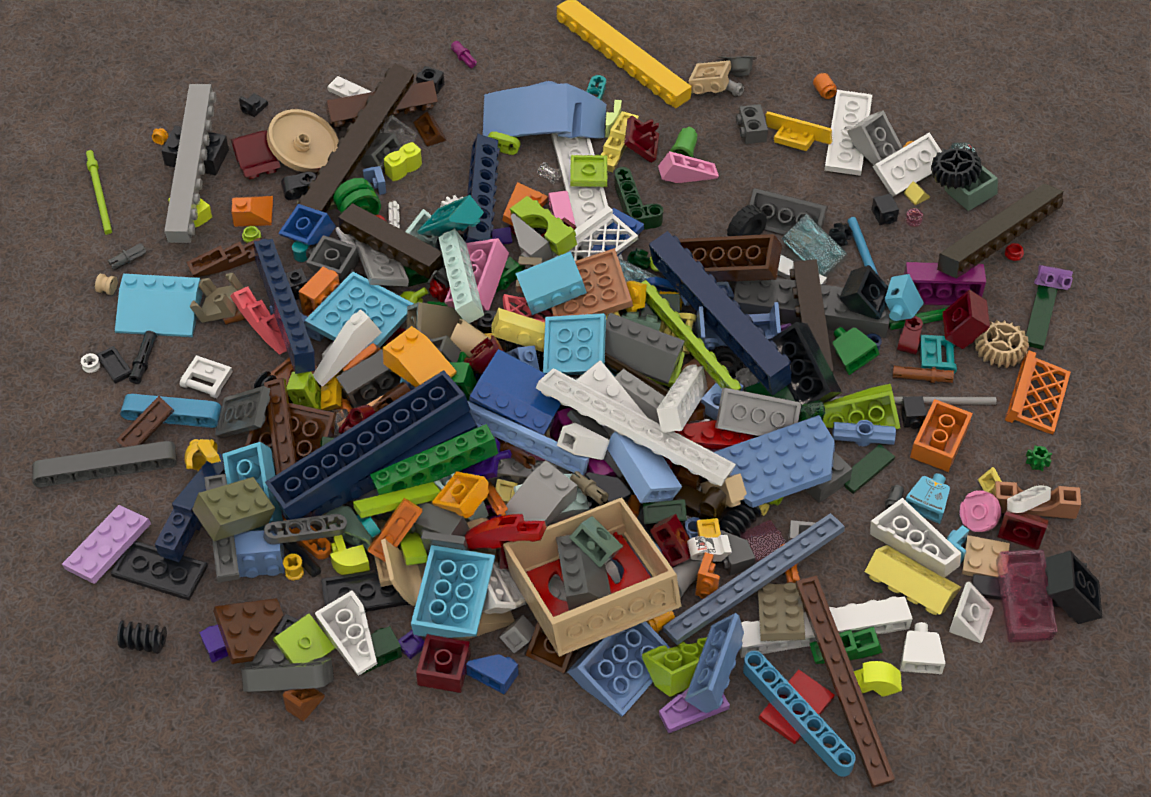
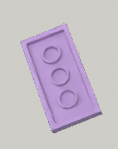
[62,505,151,584]

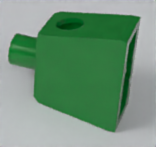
[832,327,880,375]

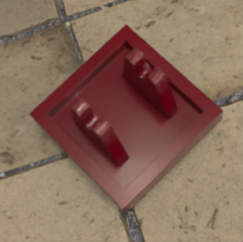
[624,115,659,163]

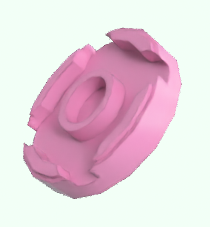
[960,491,1001,532]

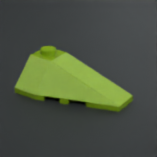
[812,384,900,429]
[642,637,707,697]

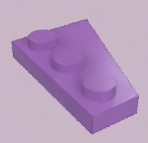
[659,688,730,733]

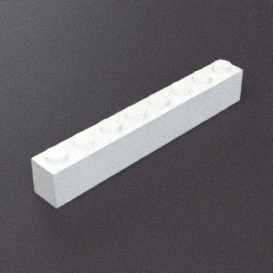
[739,596,912,658]

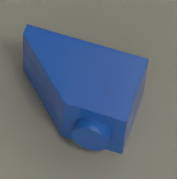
[466,654,518,695]

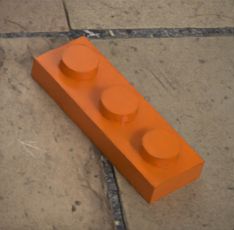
[368,498,423,562]

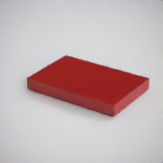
[759,670,835,744]

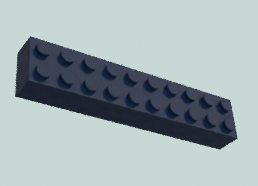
[649,231,792,396]
[265,370,471,520]

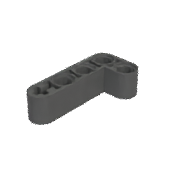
[241,657,334,692]

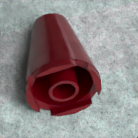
[464,335,504,376]

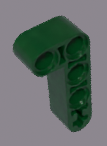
[614,167,663,230]

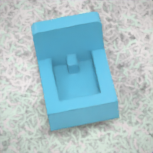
[947,525,969,564]

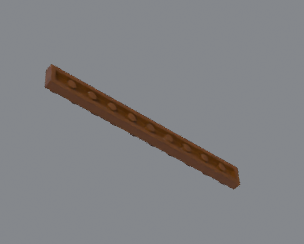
[795,575,895,788]

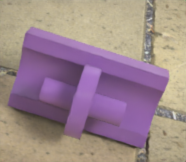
[1034,265,1073,290]

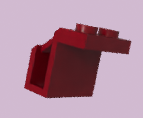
[230,130,281,179]

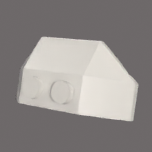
[482,561,526,614]

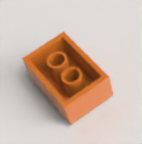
[910,399,973,472]

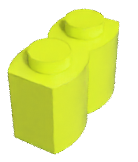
[384,142,422,181]

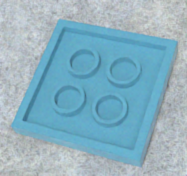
[543,313,606,375]

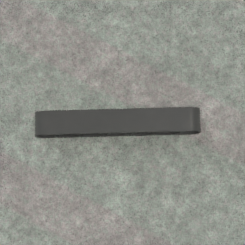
[32,441,177,487]

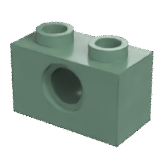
[569,516,623,568]

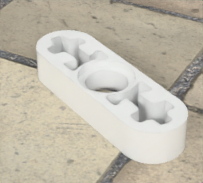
[1007,486,1051,513]

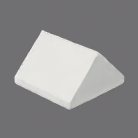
[949,582,994,643]

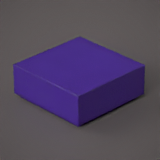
[398,630,425,659]

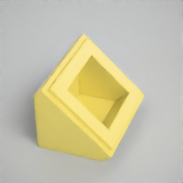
[904,181,930,205]
[978,467,1002,494]

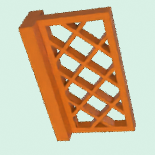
[1005,350,1071,435]

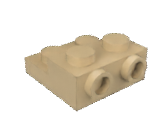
[689,61,732,94]

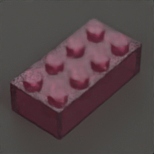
[996,549,1057,642]

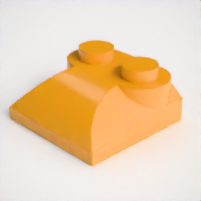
[432,471,489,518]

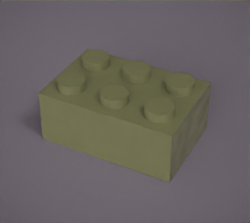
[192,477,275,541]

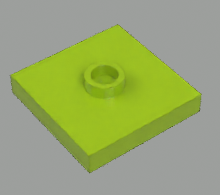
[570,155,607,187]
[273,614,335,663]

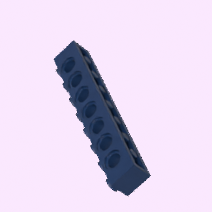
[463,134,500,243]

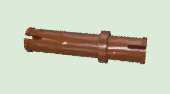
[892,365,954,383]

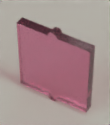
[740,520,787,562]

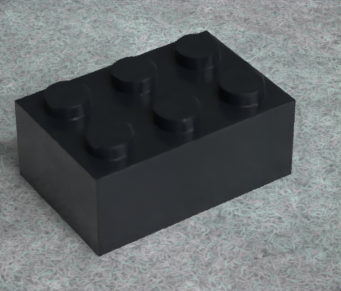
[161,125,229,175]
[1045,550,1103,624]

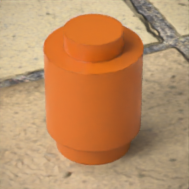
[813,73,837,99]

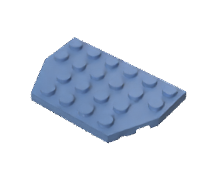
[714,415,835,508]

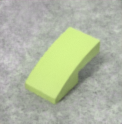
[605,100,622,137]

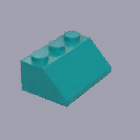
[417,195,484,237]

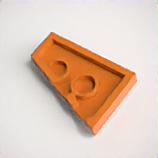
[502,182,548,226]

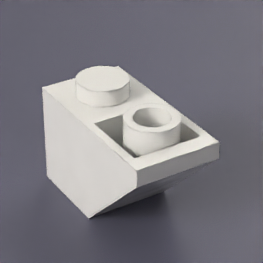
[557,423,610,460]

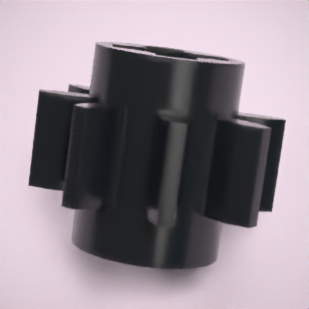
[829,222,853,246]

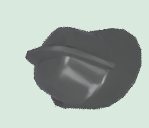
[718,56,757,77]

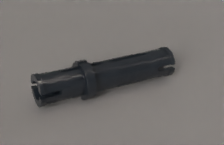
[129,331,157,384]

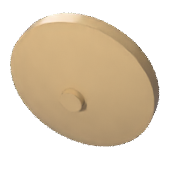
[267,109,339,173]

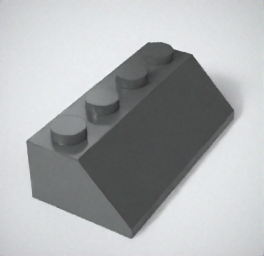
[750,188,828,243]
[605,313,685,385]
[556,534,611,611]

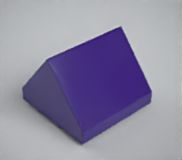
[491,227,512,244]

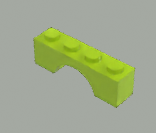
[510,196,577,256]

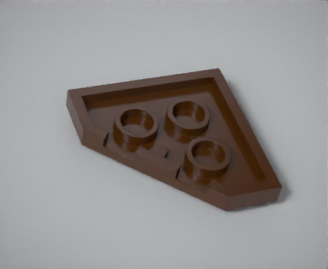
[213,598,283,664]

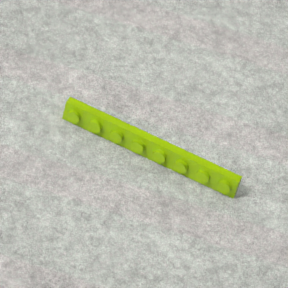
[641,280,741,391]

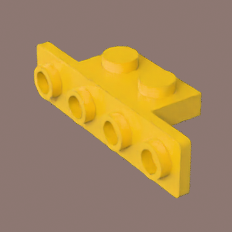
[765,112,832,151]

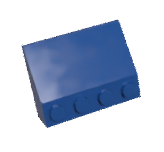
[469,349,562,436]

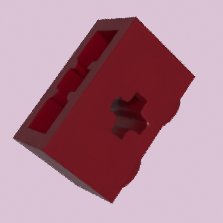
[650,514,691,567]

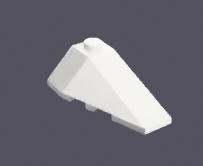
[313,309,382,387]
[315,590,377,676]

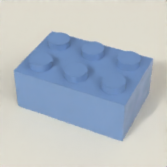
[234,530,285,578]

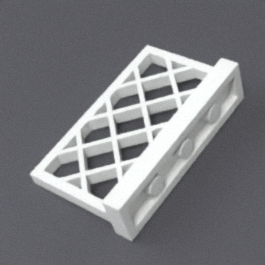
[552,206,638,261]

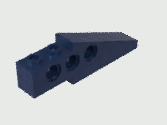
[155,453,225,562]

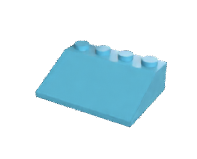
[115,274,203,337]
[411,545,495,638]

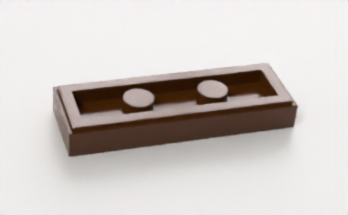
[116,396,175,447]

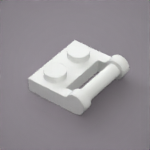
[180,355,232,399]

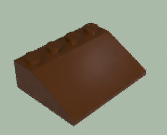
[245,403,336,466]

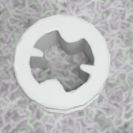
[81,353,100,373]

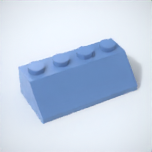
[685,613,744,713]

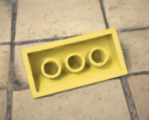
[865,545,961,615]

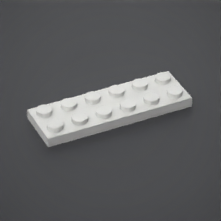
[824,90,872,176]

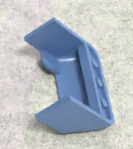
[695,302,781,350]

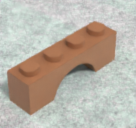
[992,481,1081,519]

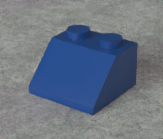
[279,204,336,245]

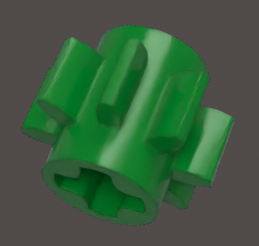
[1025,445,1052,471]

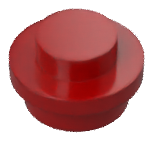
[1004,243,1024,261]

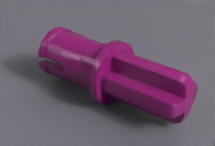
[451,41,477,69]

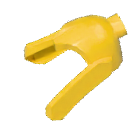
[184,439,221,471]

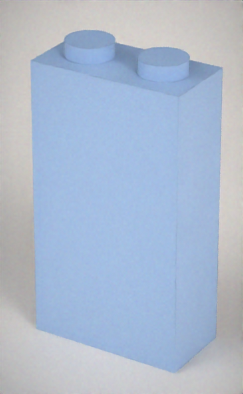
[607,431,682,503]

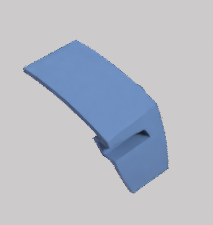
[483,81,606,139]

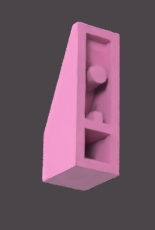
[658,151,719,183]

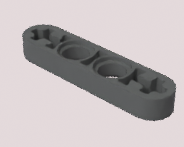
[263,514,347,544]

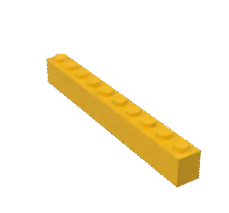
[557,0,692,109]

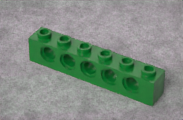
[370,424,499,495]

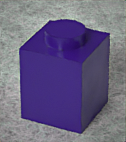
[199,624,229,663]

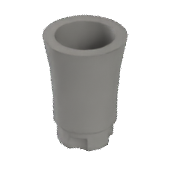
[672,557,702,598]

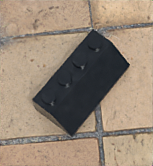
[769,322,842,412]

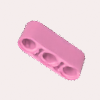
[548,191,575,225]

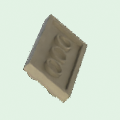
[758,583,805,641]

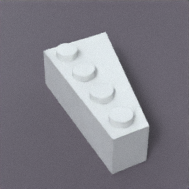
[870,498,961,578]

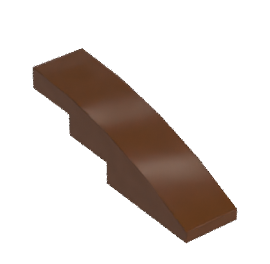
[186,237,261,277]

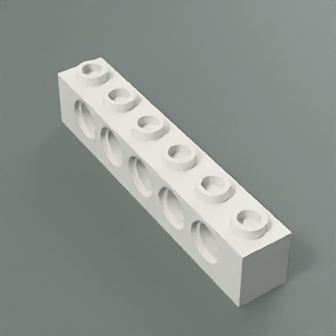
[657,365,708,433]

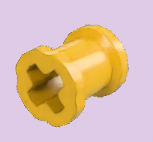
[283,554,304,581]

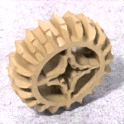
[975,320,1029,369]

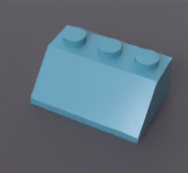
[516,251,587,315]

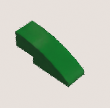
[809,626,883,664]

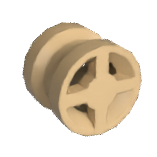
[95,273,118,295]

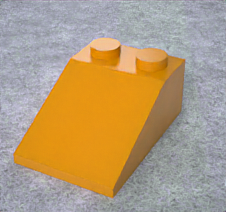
[383,326,457,387]

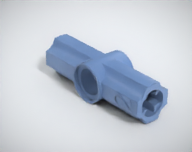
[832,420,896,446]

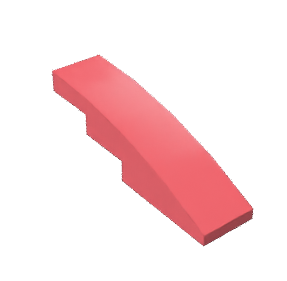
[230,286,287,355]

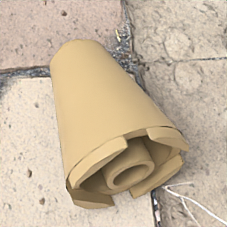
[450,319,491,358]

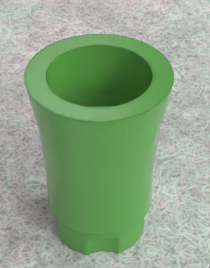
[670,127,698,158]

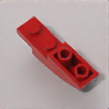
[464,514,547,549]

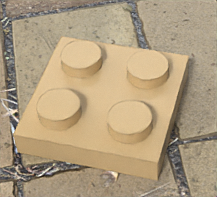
[962,535,1010,578]

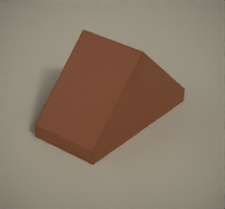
[283,688,325,722]

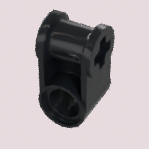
[281,172,316,200]

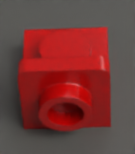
[429,279,450,302]

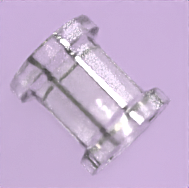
[537,162,561,185]

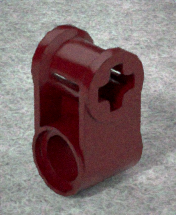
[897,316,923,355]
[338,405,375,434]

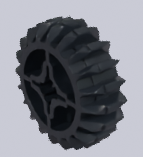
[931,146,982,190]

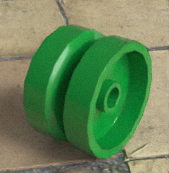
[333,178,381,215]

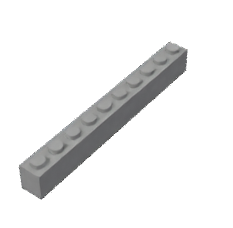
[164,84,216,243]

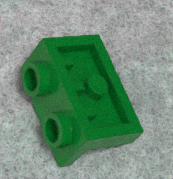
[496,257,525,293]

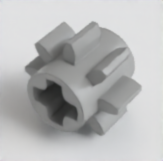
[733,368,758,391]

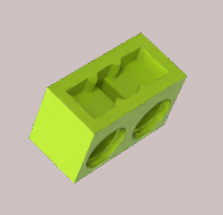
[287,371,321,410]

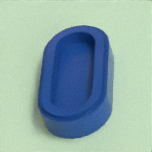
[646,277,679,294]

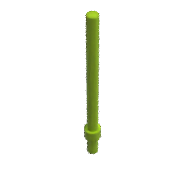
[86,150,112,235]

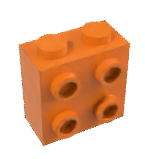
[299,267,340,317]

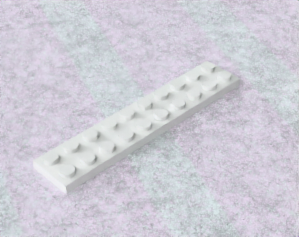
[551,133,623,264]
[536,368,736,486]

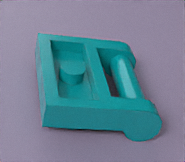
[920,335,957,374]

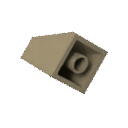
[406,302,460,340]

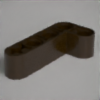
[673,482,726,520]

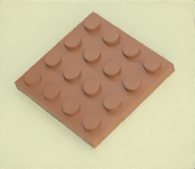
[551,248,633,316]

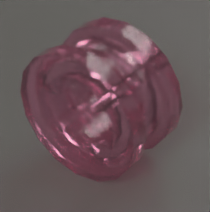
[905,209,923,226]

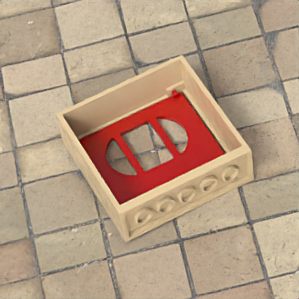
[503,498,681,656]

